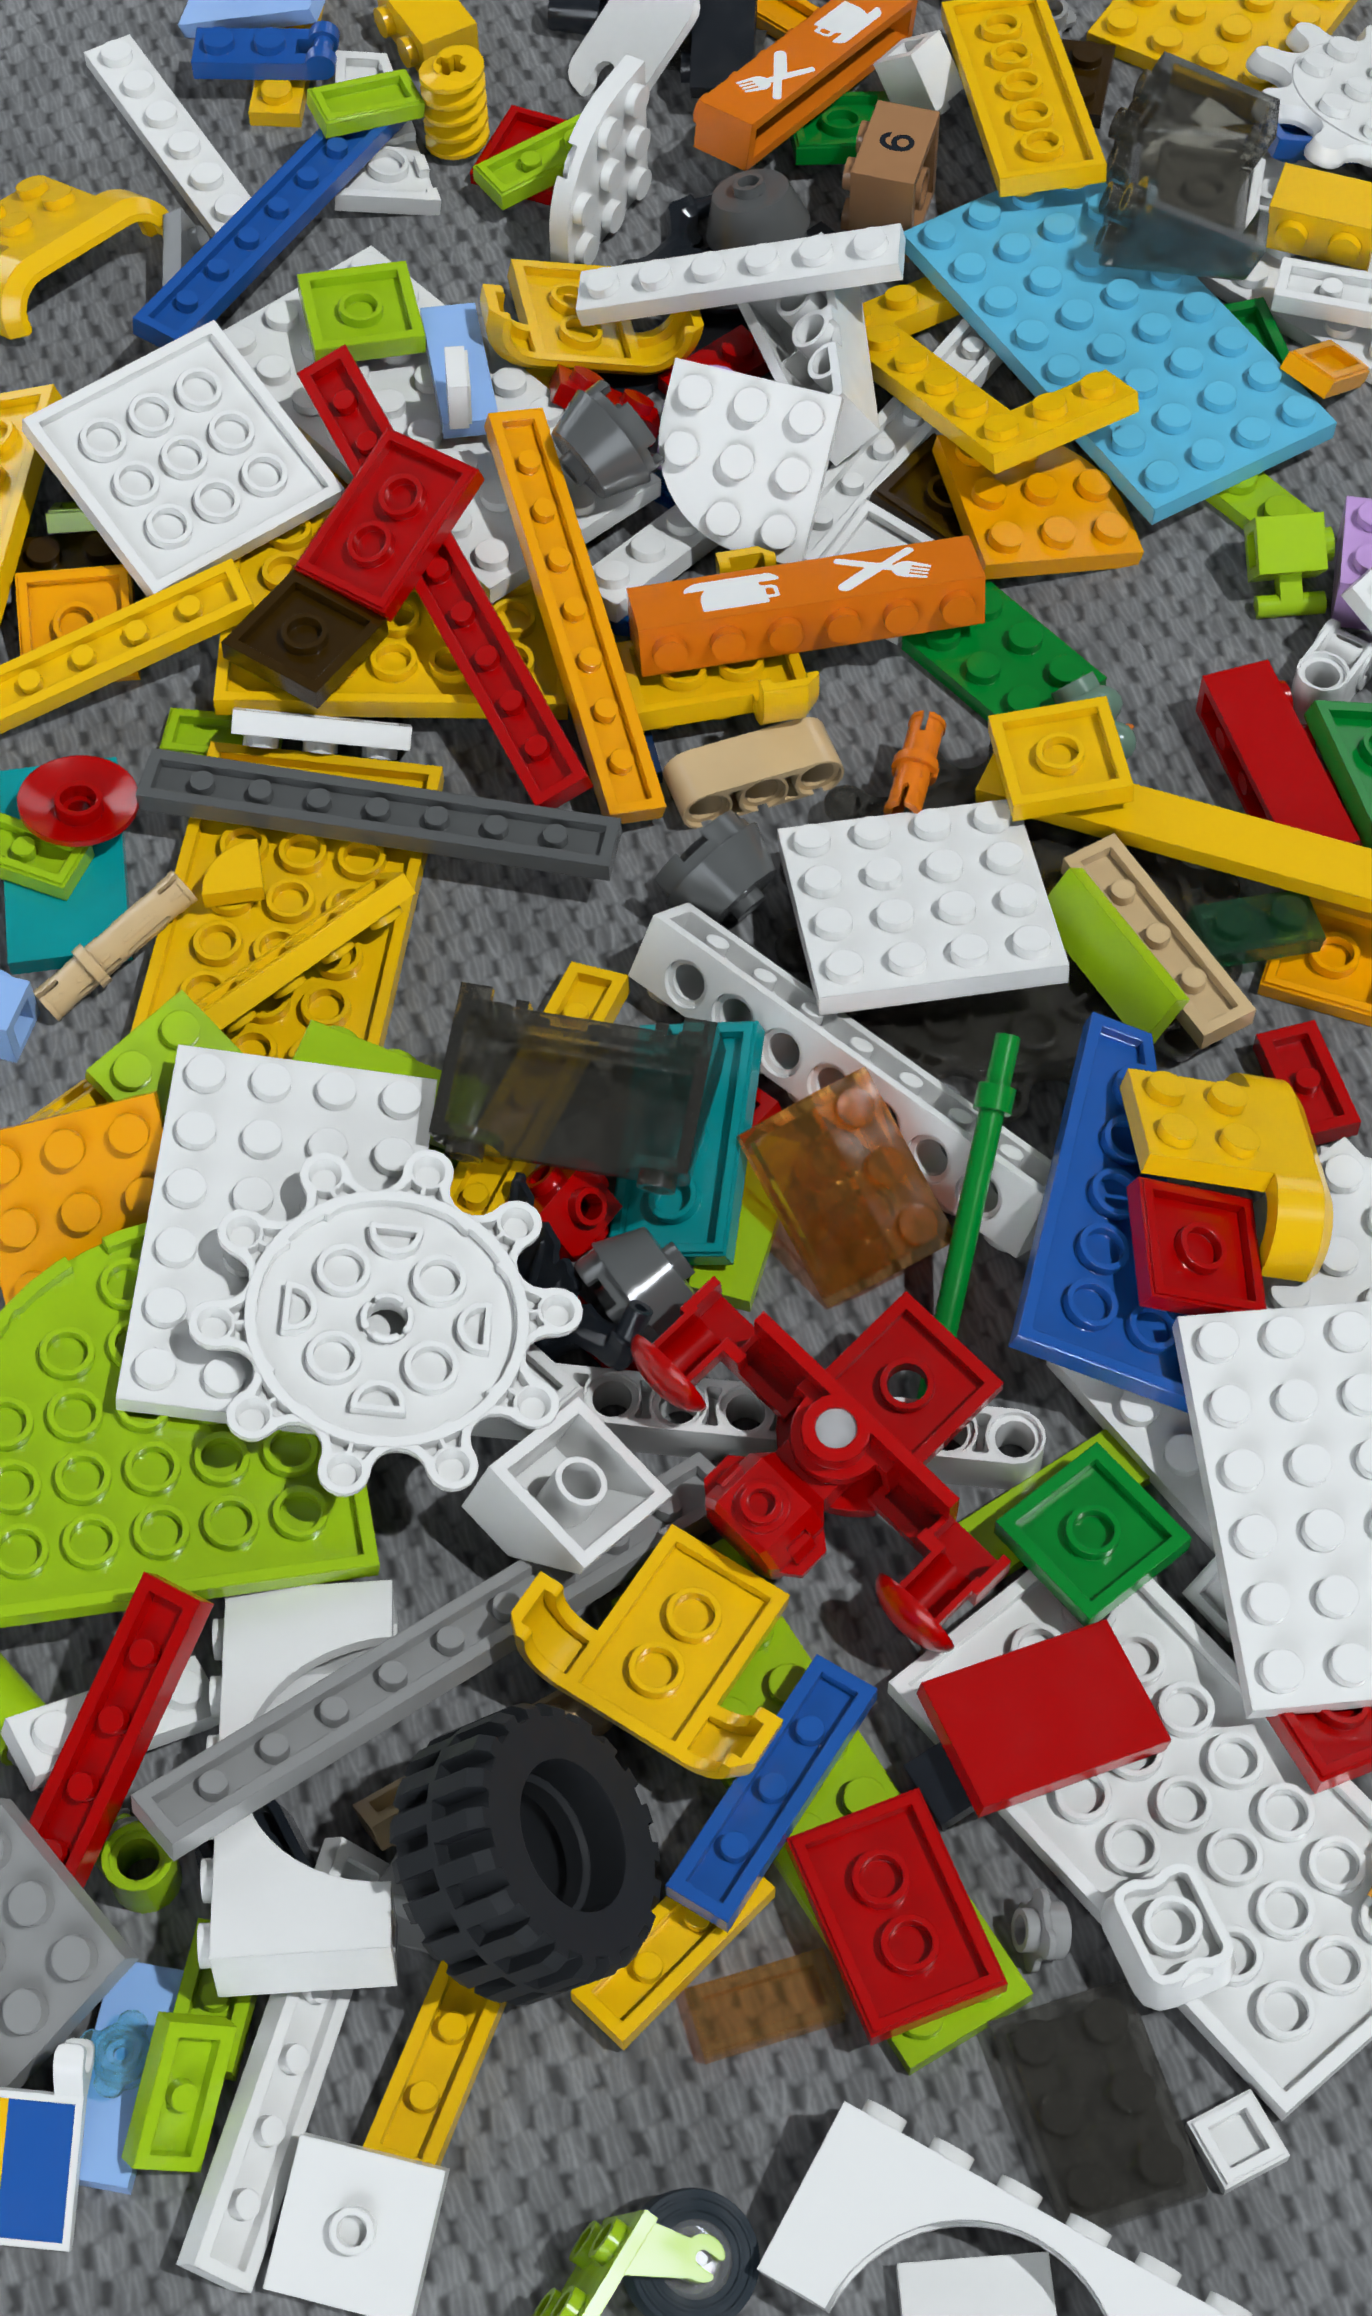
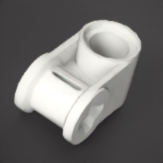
[1291,618,1372,725]

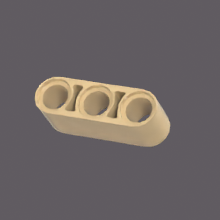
[663,717,845,829]

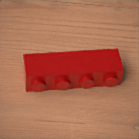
[1196,659,1362,892]

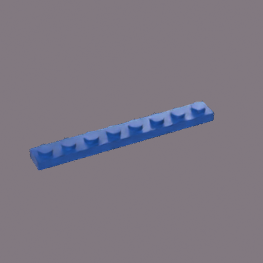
[133,121,407,348]

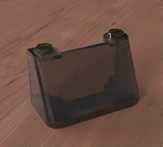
[429,982,726,1195]

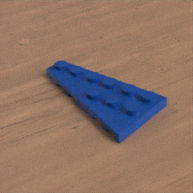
[1008,1012,1188,1413]

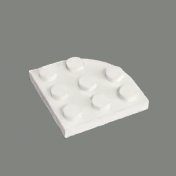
[549,54,652,265]
[658,358,844,564]

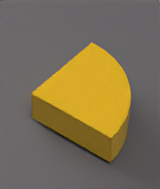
[202,838,265,908]

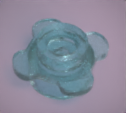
[80,2010,150,2098]

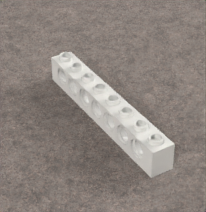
[628,902,1052,1258]

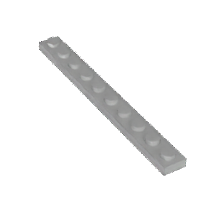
[130,1452,715,1861]

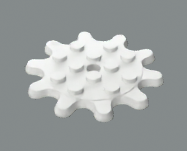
[1246,22,1372,169]
[188,1149,583,1497]

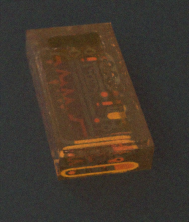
[684,1947,846,2064]

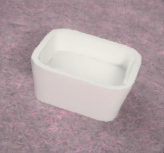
[1100,1862,1236,2011]

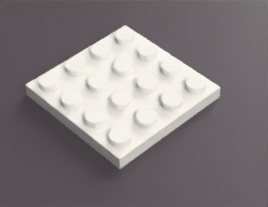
[22,320,345,597]
[777,799,1069,1016]

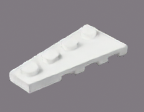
[335,50,441,216]

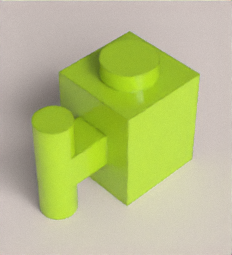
[1244,512,1335,619]

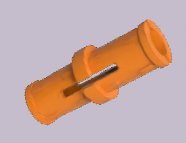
[883,710,947,815]

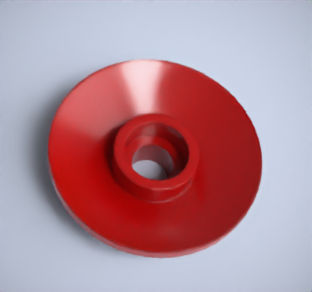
[17,755,139,847]

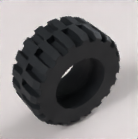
[390,1703,661,2006]

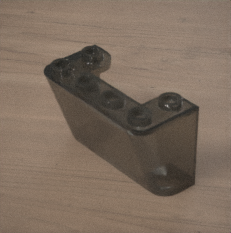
[1094,51,1280,281]

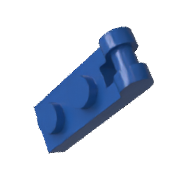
[191,21,340,80]

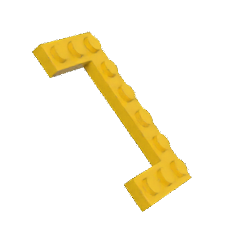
[862,277,1139,474]

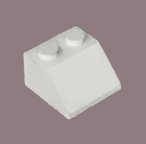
[461,1397,672,1575]

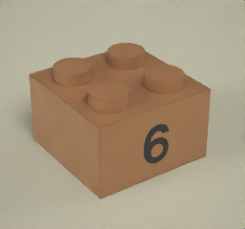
[841,100,940,263]

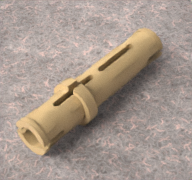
[33,870,198,1021]

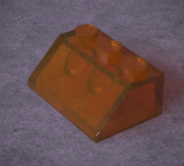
[736,1067,953,1308]

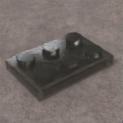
[987,1978,1209,2230]

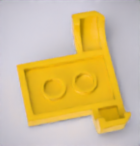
[0,175,169,340]
[480,259,704,376]
[616,546,820,731]
[1120,1068,1333,1283]
[510,1524,790,1779]

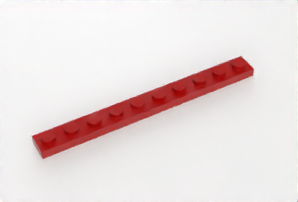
[297,344,594,808]

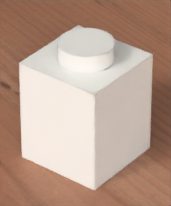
[873,30,964,115]

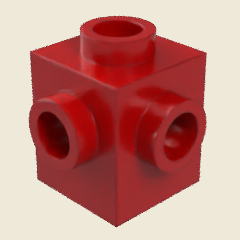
[526,1161,623,1262]

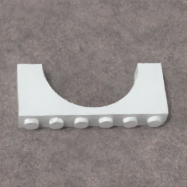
[197,1580,398,1997]
[757,2099,1253,2316]

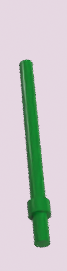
[916,1033,1021,1399]

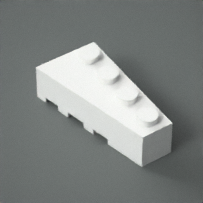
[737,232,880,466]

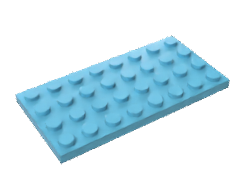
[903,182,1337,525]

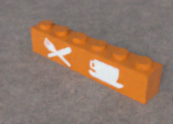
[693,0,918,171]
[626,535,986,677]

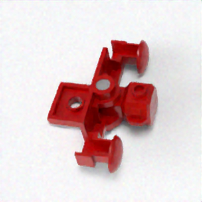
[631,1276,1011,1653]

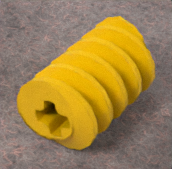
[418,44,490,161]

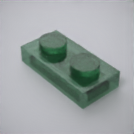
[1186,890,1326,967]

